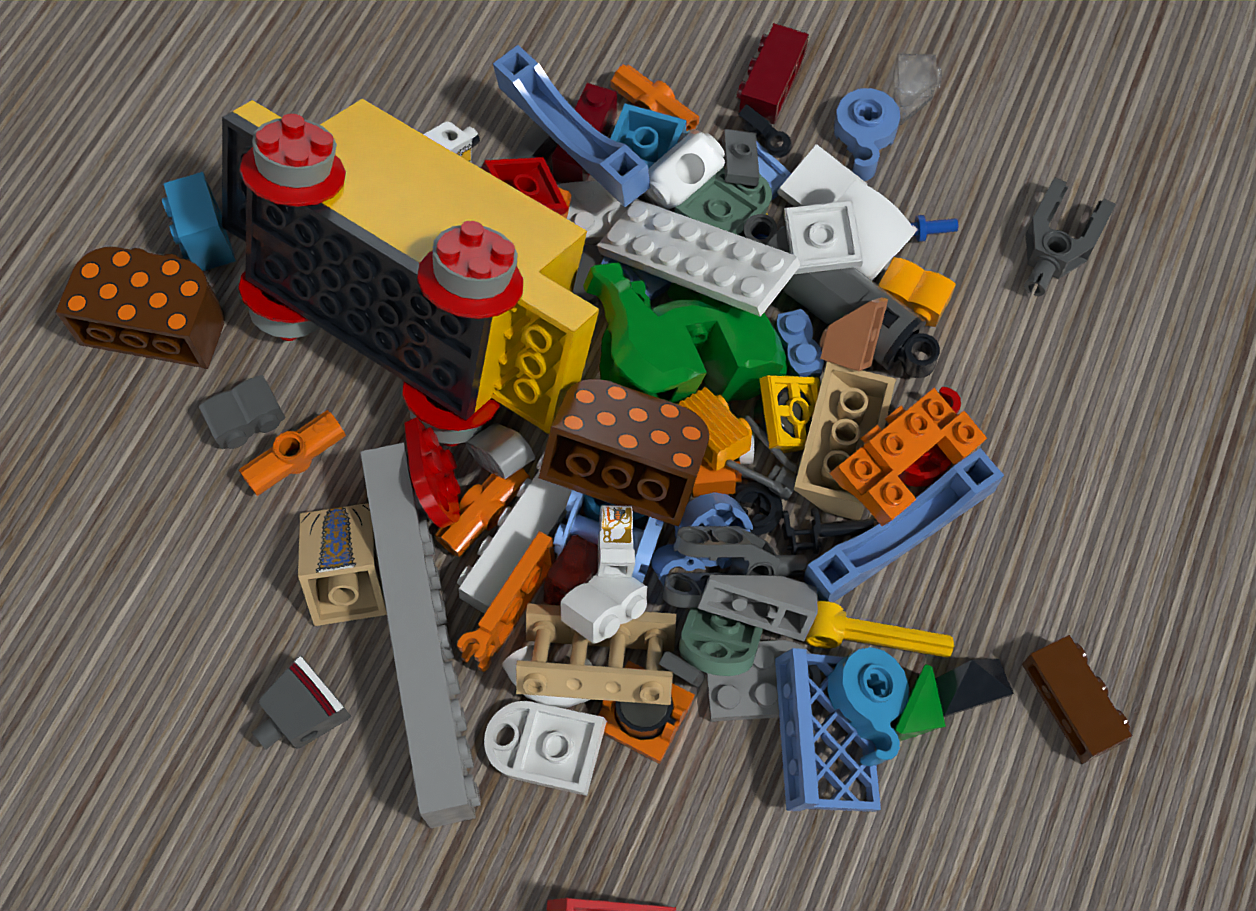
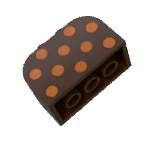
[56,247,225,369]
[539,379,709,527]

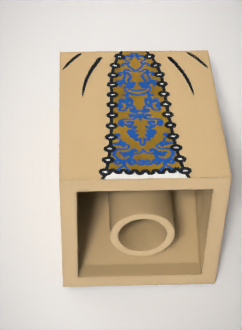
[298,503,387,626]

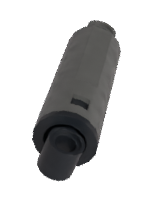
[744,214,940,378]

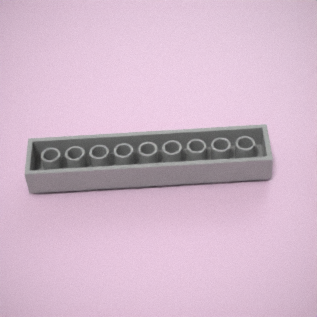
[360,443,481,828]

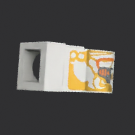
[598,505,635,577]

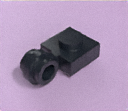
[738,104,792,158]

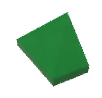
[894,664,946,741]

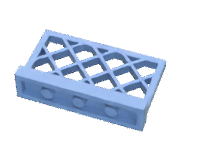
[775,648,881,812]

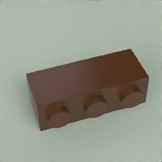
[1022,635,1132,764]

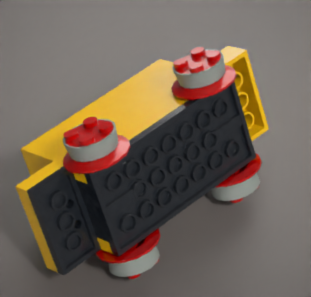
[222,99,599,446]

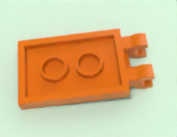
[457,531,556,672]

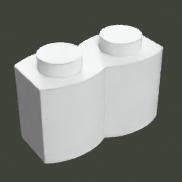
[561,566,647,643]

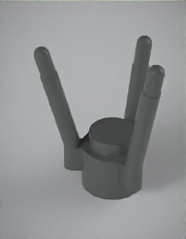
[726,416,798,501]

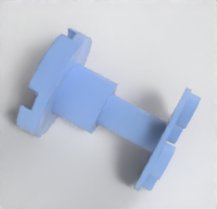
[553,490,664,583]

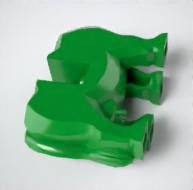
[583,262,789,404]

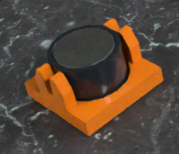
[598,660,695,764]

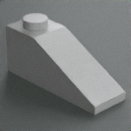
[698,575,818,641]

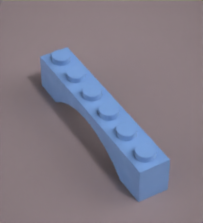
[493,45,650,207]
[803,448,1004,602]

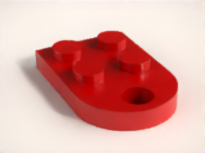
[404,417,461,528]

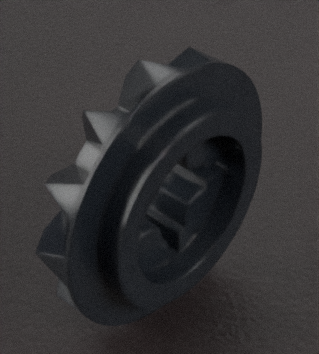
[729,482,783,537]

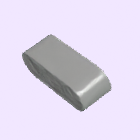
[466,423,535,479]

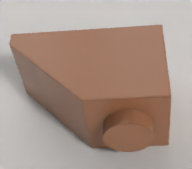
[820,297,888,371]

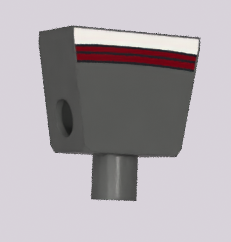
[252,655,351,750]

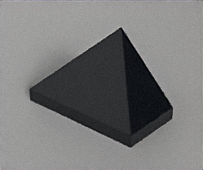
[935,659,1014,717]

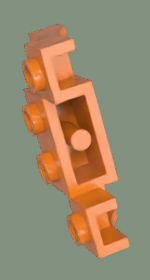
[829,388,987,526]

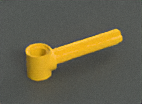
[806,601,954,658]

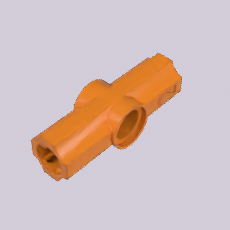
[611,64,699,131]
[239,410,346,496]
[435,467,530,557]

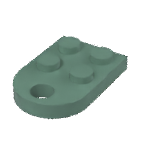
[674,167,772,237]
[679,607,763,676]

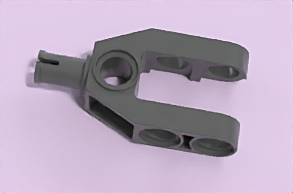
[1024,177,1116,296]
[661,526,808,608]

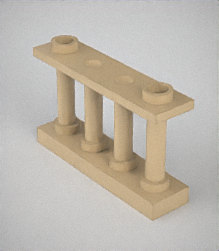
[516,603,676,705]

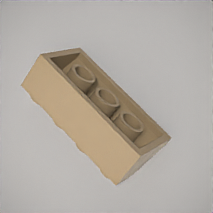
[794,362,896,520]

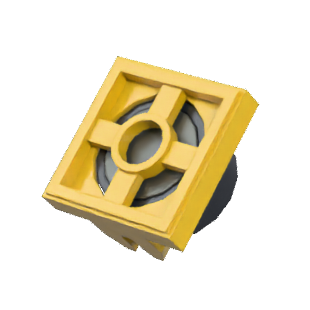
[754,375,820,454]

